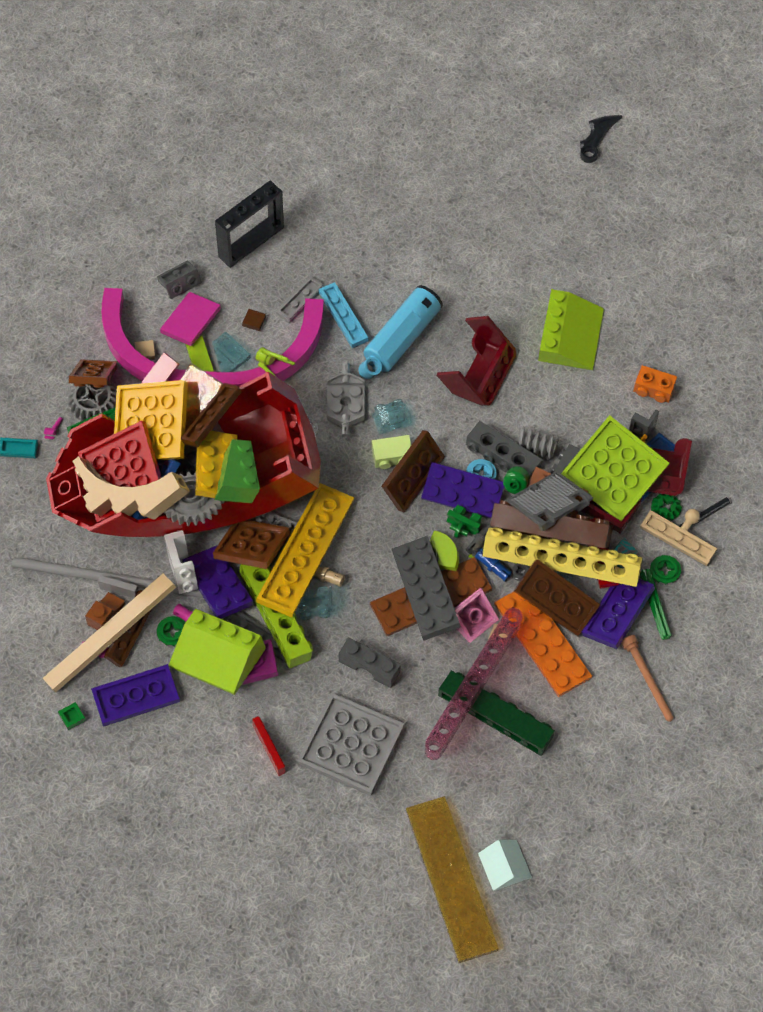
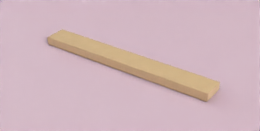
[43,574,176,693]

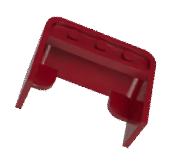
[436,316,516,406]

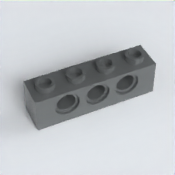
[466,421,542,478]

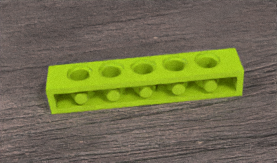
[239,564,313,669]

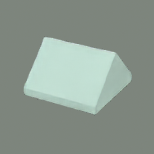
[478,840,532,891]

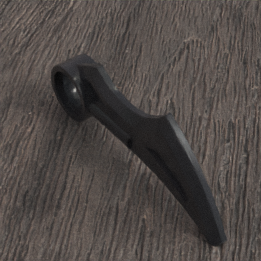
[580,115,622,163]

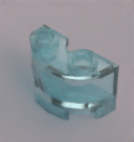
[372,399,414,435]
[295,586,332,620]

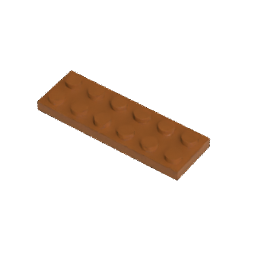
[370,557,492,636]

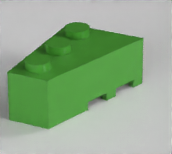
[214,439,260,503]

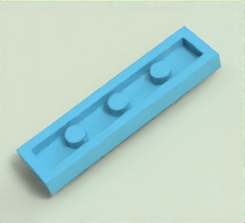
[319,282,368,348]

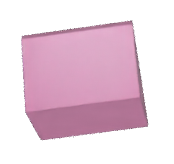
[454,588,499,643]

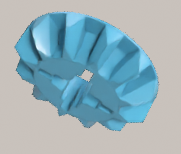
[466,459,497,479]

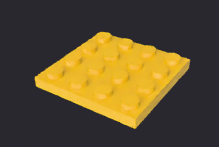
[114,380,188,460]

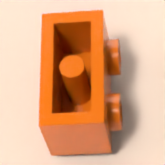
[633,365,677,403]

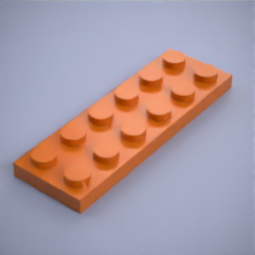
[494,591,592,697]

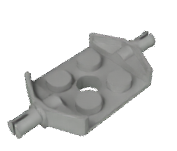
[327,362,365,437]

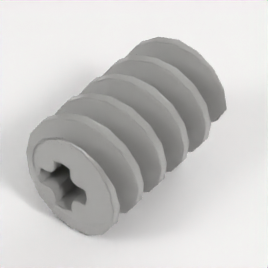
[517,426,559,460]

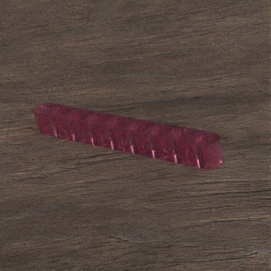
[425,608,522,760]

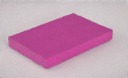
[160,292,221,346]

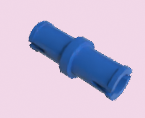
[475,548,512,582]

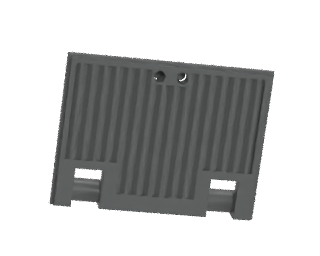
[506,471,593,531]

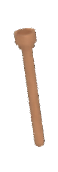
[621,635,673,722]

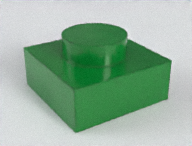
[58,702,86,730]

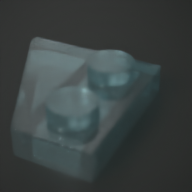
[212,332,251,372]

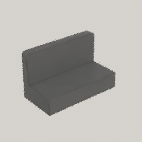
[629,410,659,443]

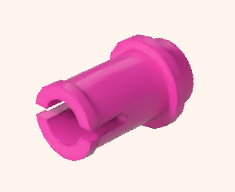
[173,604,193,621]

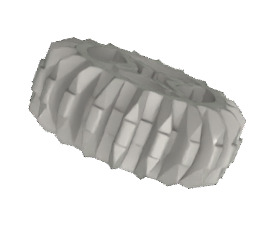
[67,381,117,421]

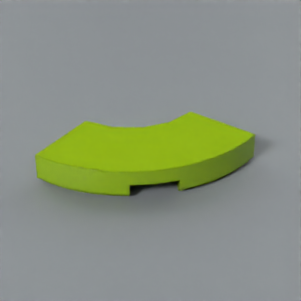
[430,530,459,571]

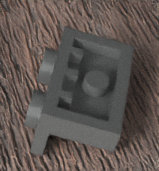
[157,260,202,299]

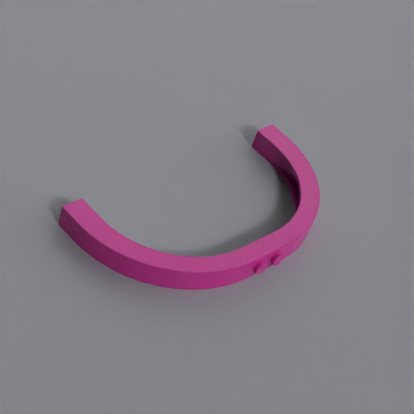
[101,288,324,396]

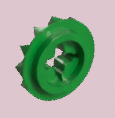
[651,493,682,521]
[650,555,681,585]
[156,616,186,647]

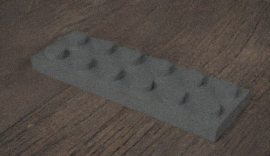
[391,536,461,641]

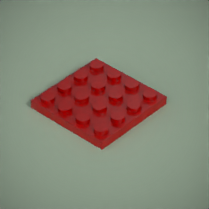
[78,420,161,523]

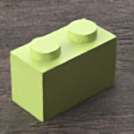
[372,435,411,469]

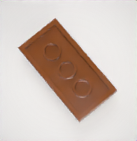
[69,359,118,388]

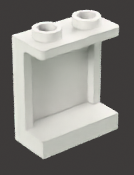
[164,530,198,594]

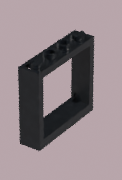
[215,180,284,268]

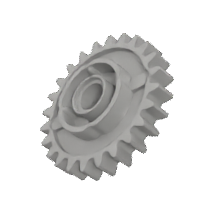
[163,472,224,526]

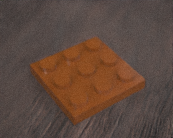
[213,520,290,569]

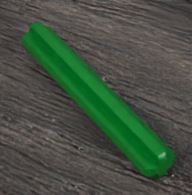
[640,568,672,640]

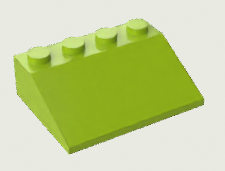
[538,289,604,370]
[169,609,266,695]

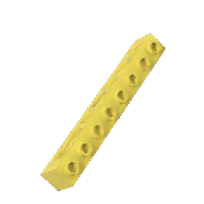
[483,527,643,587]

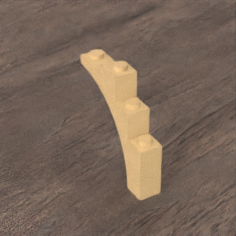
[73,457,190,519]

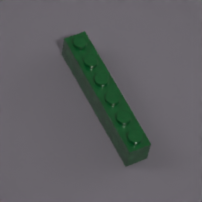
[438,670,555,756]

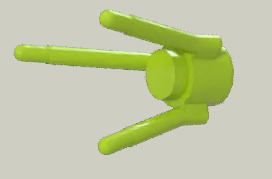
[255,347,295,376]

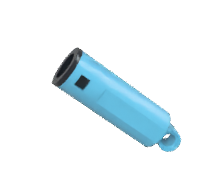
[358,285,443,379]

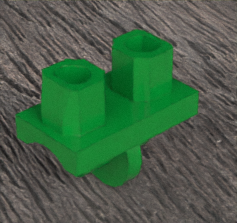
[446,505,482,538]

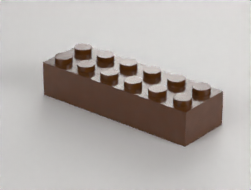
[490,500,613,549]

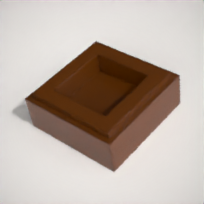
[242,309,266,331]

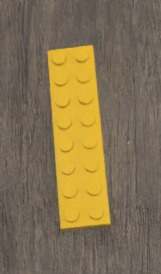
[256,483,354,618]

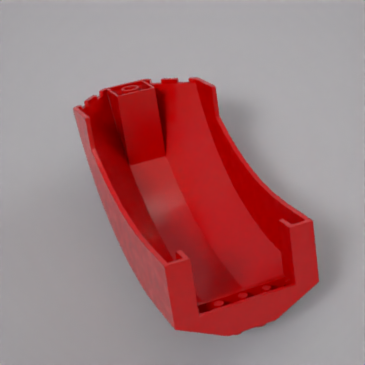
[46,372,321,537]

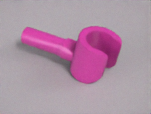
[44,417,63,439]

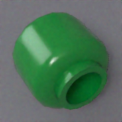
[503,466,530,494]

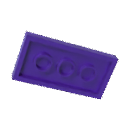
[421,462,504,518]
[182,545,253,619]
[582,579,655,649]
[91,664,180,727]

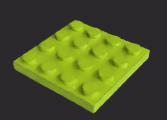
[561,415,670,521]

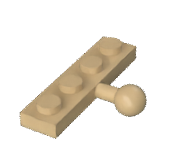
[640,509,717,566]

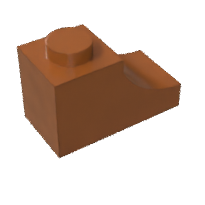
[85,592,125,630]

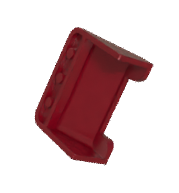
[648,438,692,496]

